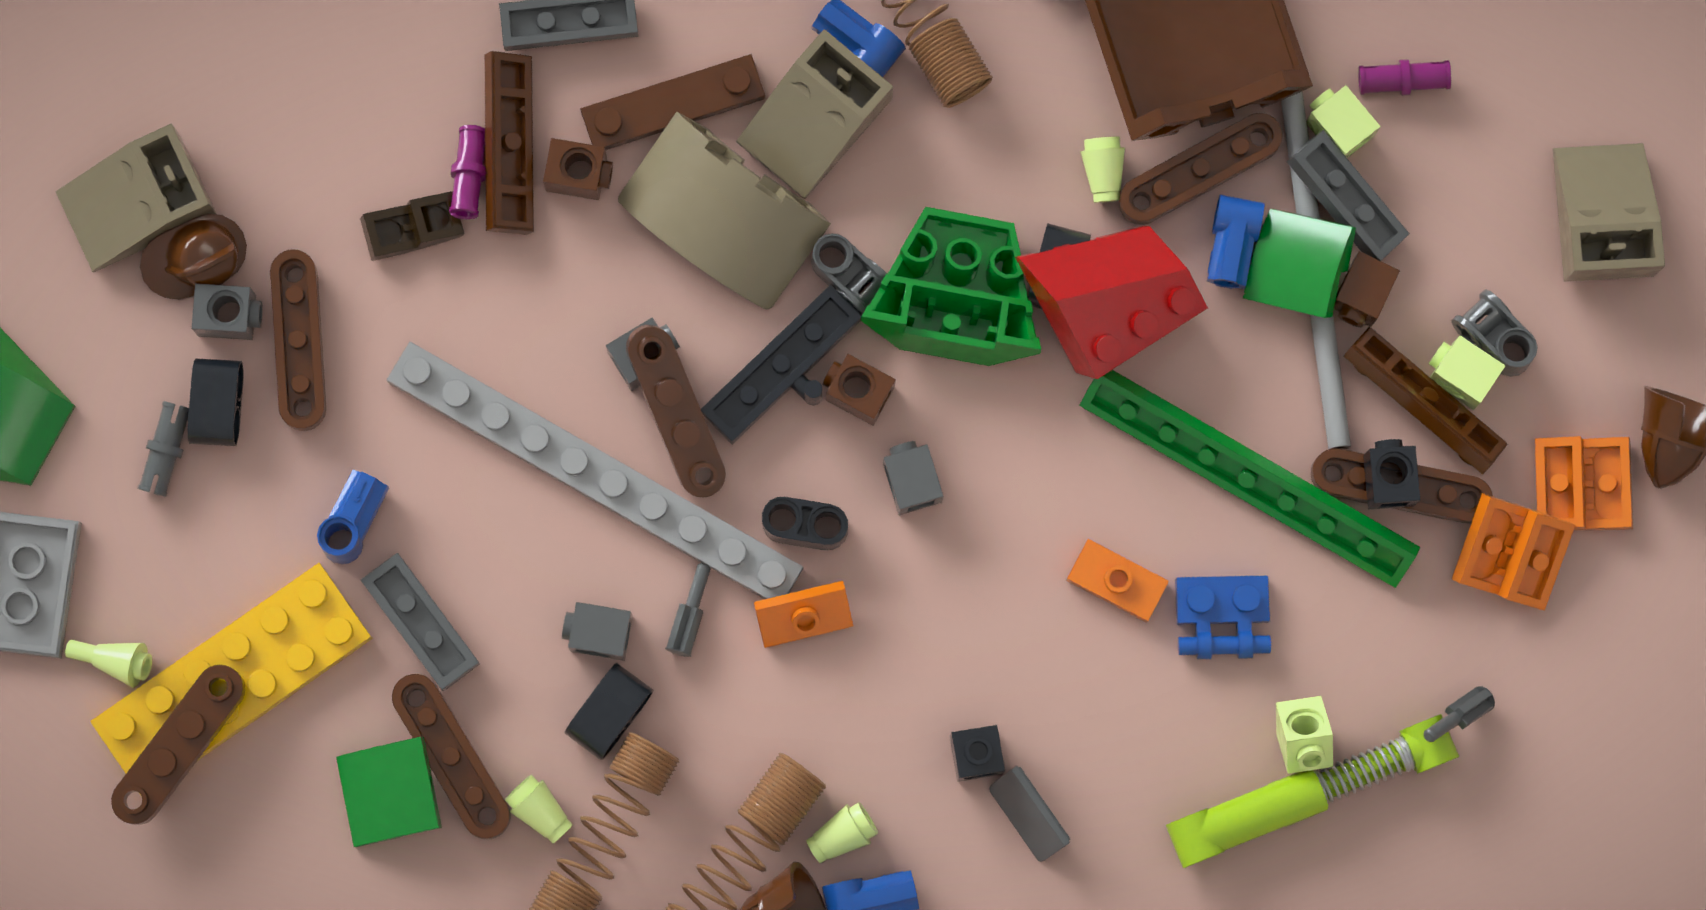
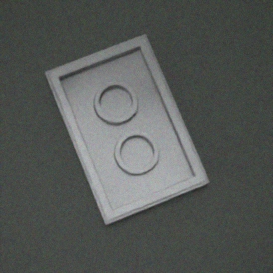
[0,512,82,659]

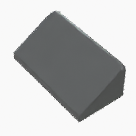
[989,766,1070,862]

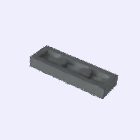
[499,0,639,51]
[1286,130,1410,261]
[361,553,480,692]

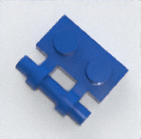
[1175,576,1271,659]

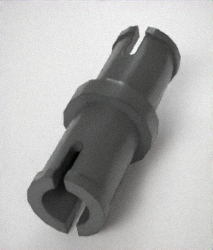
[137,401,189,497]

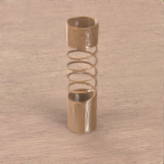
[881,0,993,108]
[529,732,680,910]
[665,753,826,910]

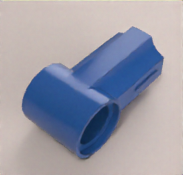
[812,0,906,77]
[1206,195,1265,289]
[317,470,389,565]
[822,870,919,910]

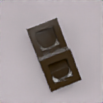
[360,191,464,261]

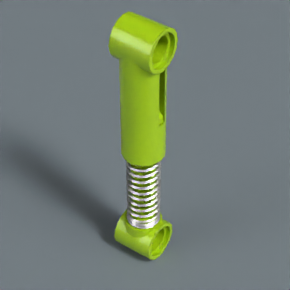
[1165,714,1459,868]

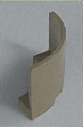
[618,112,831,310]

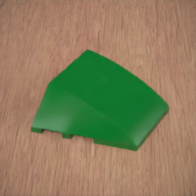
[860,207,1041,366]
[0,328,76,486]

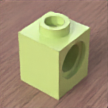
[1307,85,1381,158]
[1429,336,1505,410]
[1276,696,1333,774]

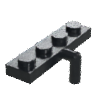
[701,285,862,445]

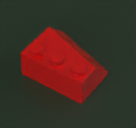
[1015,226,1208,379]

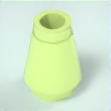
[1080,137,1125,203]
[505,774,573,844]
[806,802,878,863]

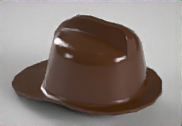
[140,214,247,300]

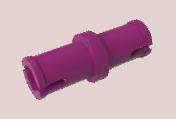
[1358,59,1451,96]
[449,125,486,220]

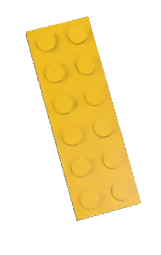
[90,563,373,797]

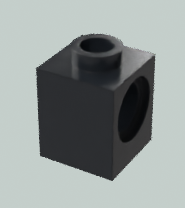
[1363,439,1420,510]
[950,725,1005,782]

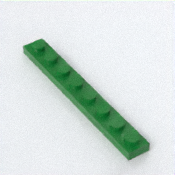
[1079,370,1420,588]

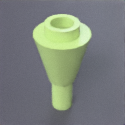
[65,640,152,688]

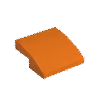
[1535,436,1633,530]
[1452,493,1575,611]

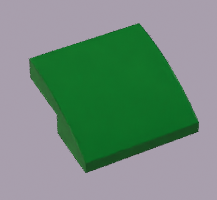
[1243,208,1356,318]
[336,737,442,847]

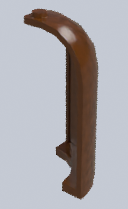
[1085,0,1313,141]

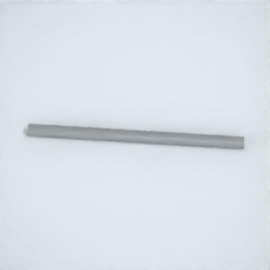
[1281,92,1351,449]

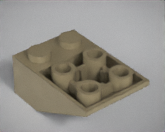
[736,29,893,199]
[55,123,217,273]
[1553,143,1665,282]

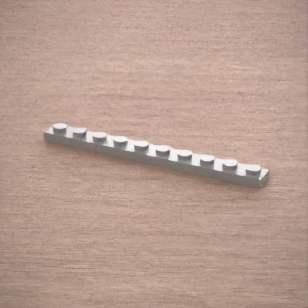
[387,342,803,599]

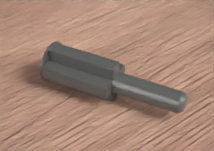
[665,563,711,657]
[1423,686,1495,742]

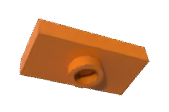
[1066,539,1169,623]
[754,581,854,648]

